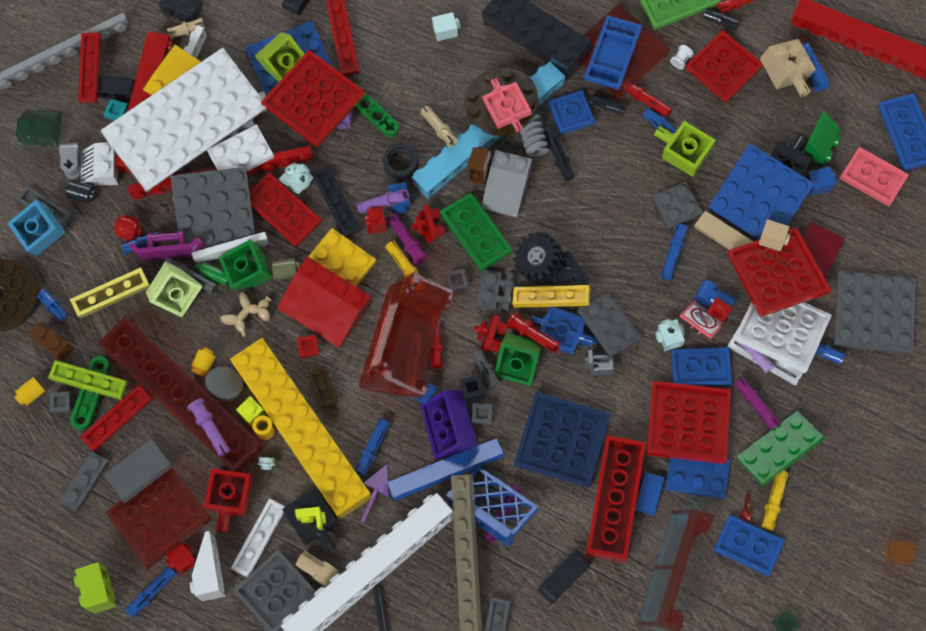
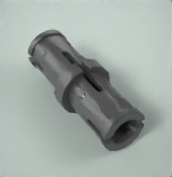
[472,349,500,389]

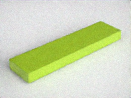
[48,360,129,400]

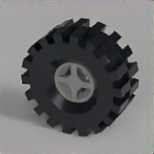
[513,232,564,283]

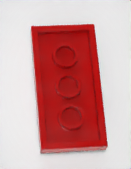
[250,172,322,248]

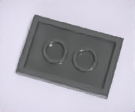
[104,439,172,503]

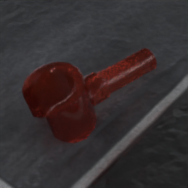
[739,493,753,523]

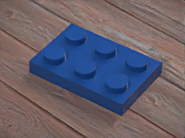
[665,458,730,499]

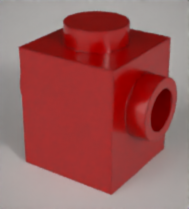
[164,541,196,575]

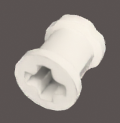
[670,45,694,70]

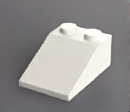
[190,531,226,601]

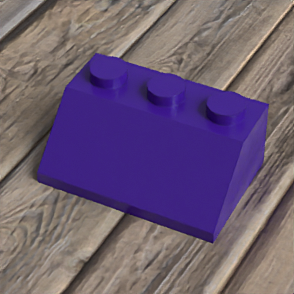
[420,390,477,459]

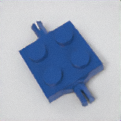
[530,307,594,355]

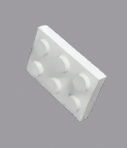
[207,125,274,171]

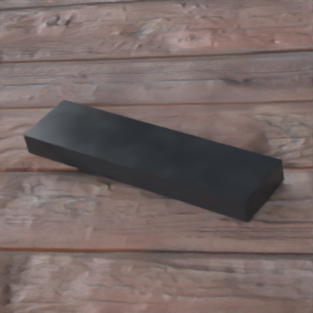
[312,166,361,238]

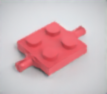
[482,78,532,132]

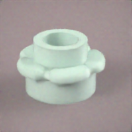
[257,457,276,470]

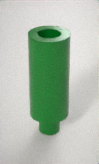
[195,262,229,286]

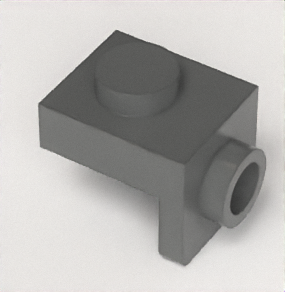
[585,349,614,376]

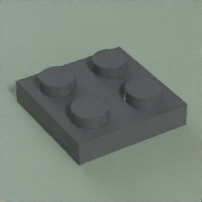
[652,182,703,231]

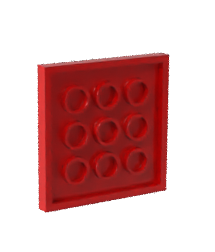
[261,50,366,148]
[727,227,831,317]
[646,381,731,464]

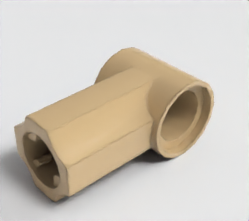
[296,551,338,587]

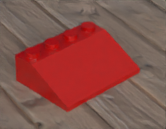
[277,256,372,348]

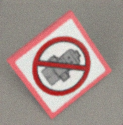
[680,300,726,339]

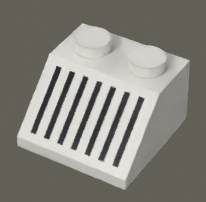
[81,142,118,186]

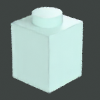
[432,12,460,41]

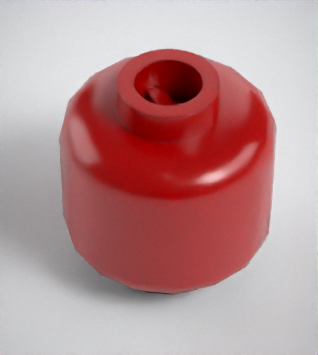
[113,214,142,241]

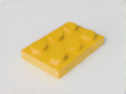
[309,228,377,287]

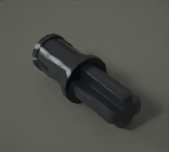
[703,8,740,30]
[589,94,626,116]

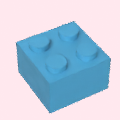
[7,200,66,256]

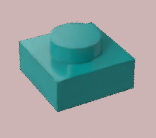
[103,99,129,121]

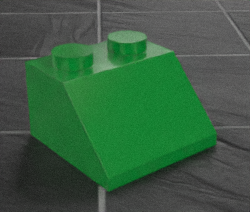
[804,112,841,167]
[219,239,273,290]
[495,333,543,386]

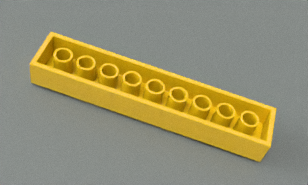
[230,338,371,520]

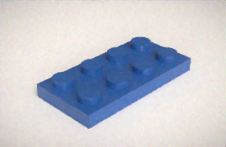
[878,93,926,171]

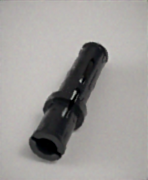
[544,127,575,181]

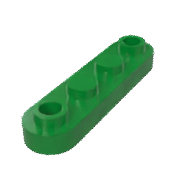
[70,356,110,431]

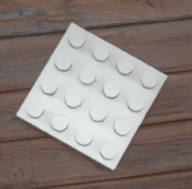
[733,302,832,373]

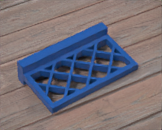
[446,467,539,547]

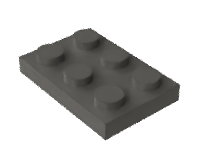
[578,293,642,357]

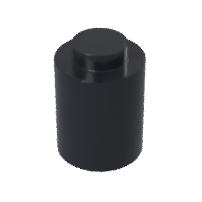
[66,180,97,204]

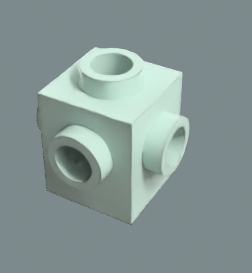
[279,163,313,194]
[655,319,685,351]

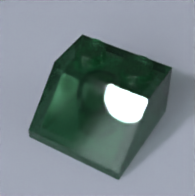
[15,110,62,147]

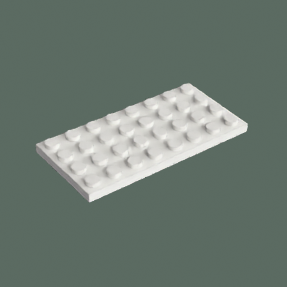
[101,48,266,192]

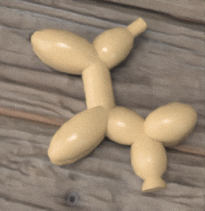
[220,292,271,337]

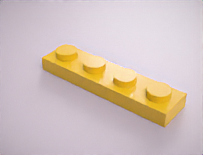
[512,285,591,308]

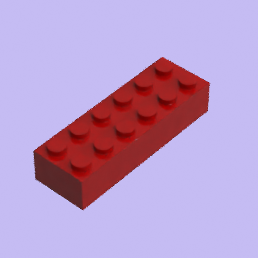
[586,435,646,563]

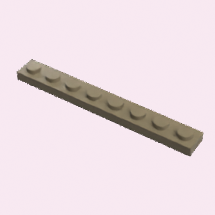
[451,475,482,631]

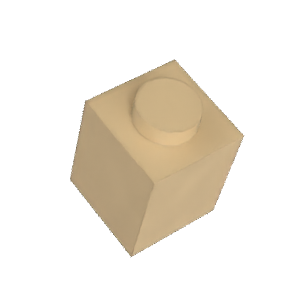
[759,219,790,252]

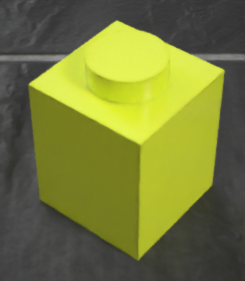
[236,396,267,429]

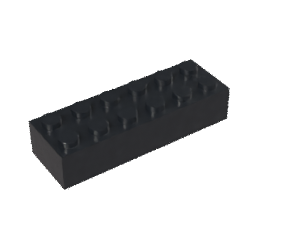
[481,0,592,78]

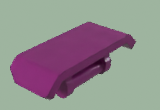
[128,231,205,261]

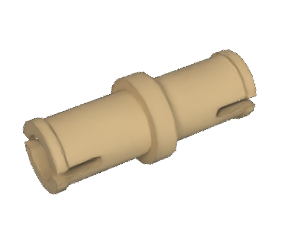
[167,17,205,39]

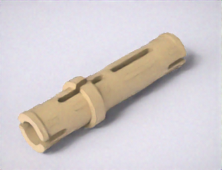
[420,106,458,147]

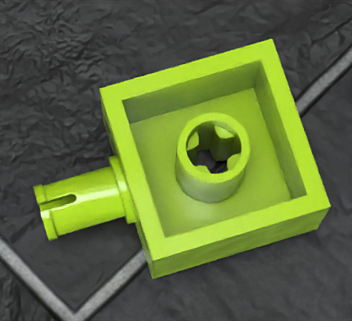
[654,121,716,177]

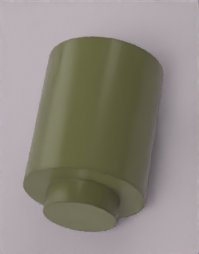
[272,258,300,280]

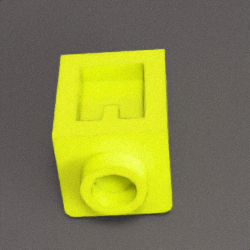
[295,507,326,530]

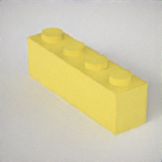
[70,268,150,319]

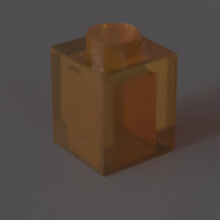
[883,540,916,567]

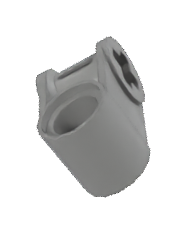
[59,142,82,180]

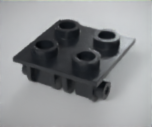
[545,250,590,286]

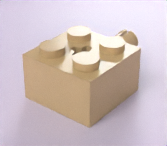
[760,39,816,97]

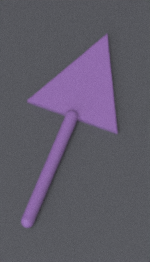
[361,464,389,523]

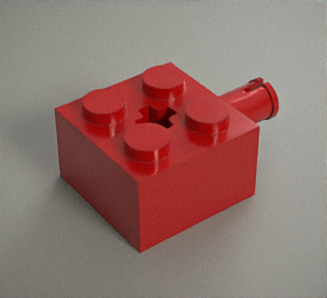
[204,468,254,534]

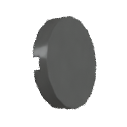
[204,367,243,402]

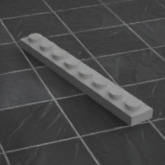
[0,13,130,90]

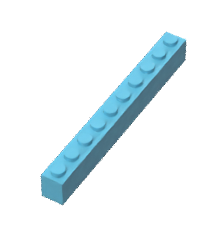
[412,62,565,199]

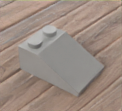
[481,150,532,218]

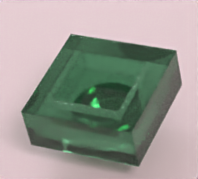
[771,610,801,631]

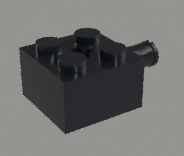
[770,134,813,177]
[282,487,339,553]

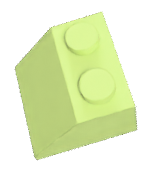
[146,262,202,317]

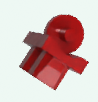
[411,205,445,244]
[473,315,507,352]

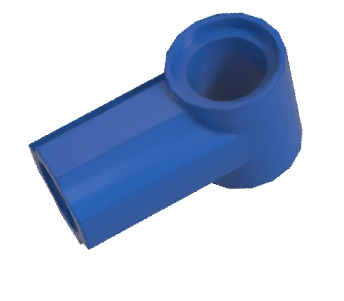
[694,280,736,307]

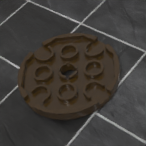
[464,68,539,136]
[0,258,38,332]

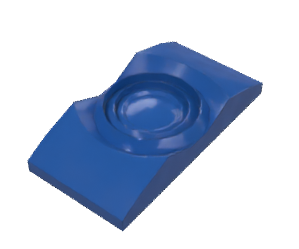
[584,15,642,90]

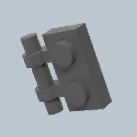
[477,270,515,312]

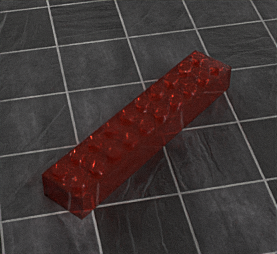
[97,316,264,473]

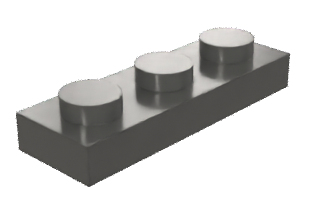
[59,451,109,513]

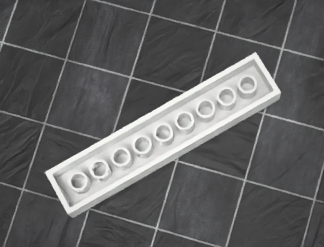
[281,493,454,631]

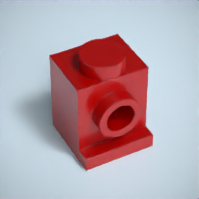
[365,206,387,235]

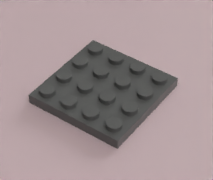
[170,167,255,248]
[834,271,916,354]

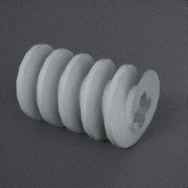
[520,114,549,157]

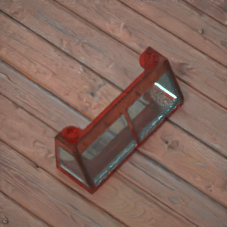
[637,509,715,631]

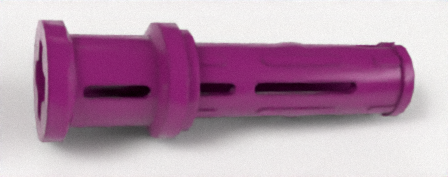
[387,213,429,266]

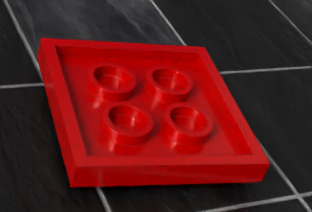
[685,30,763,104]

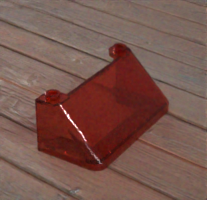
[359,272,454,398]

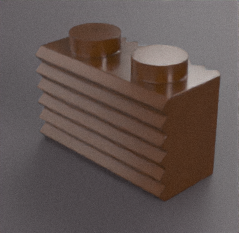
[467,146,491,185]
[28,321,73,362]

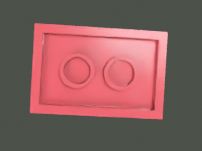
[840,147,909,207]

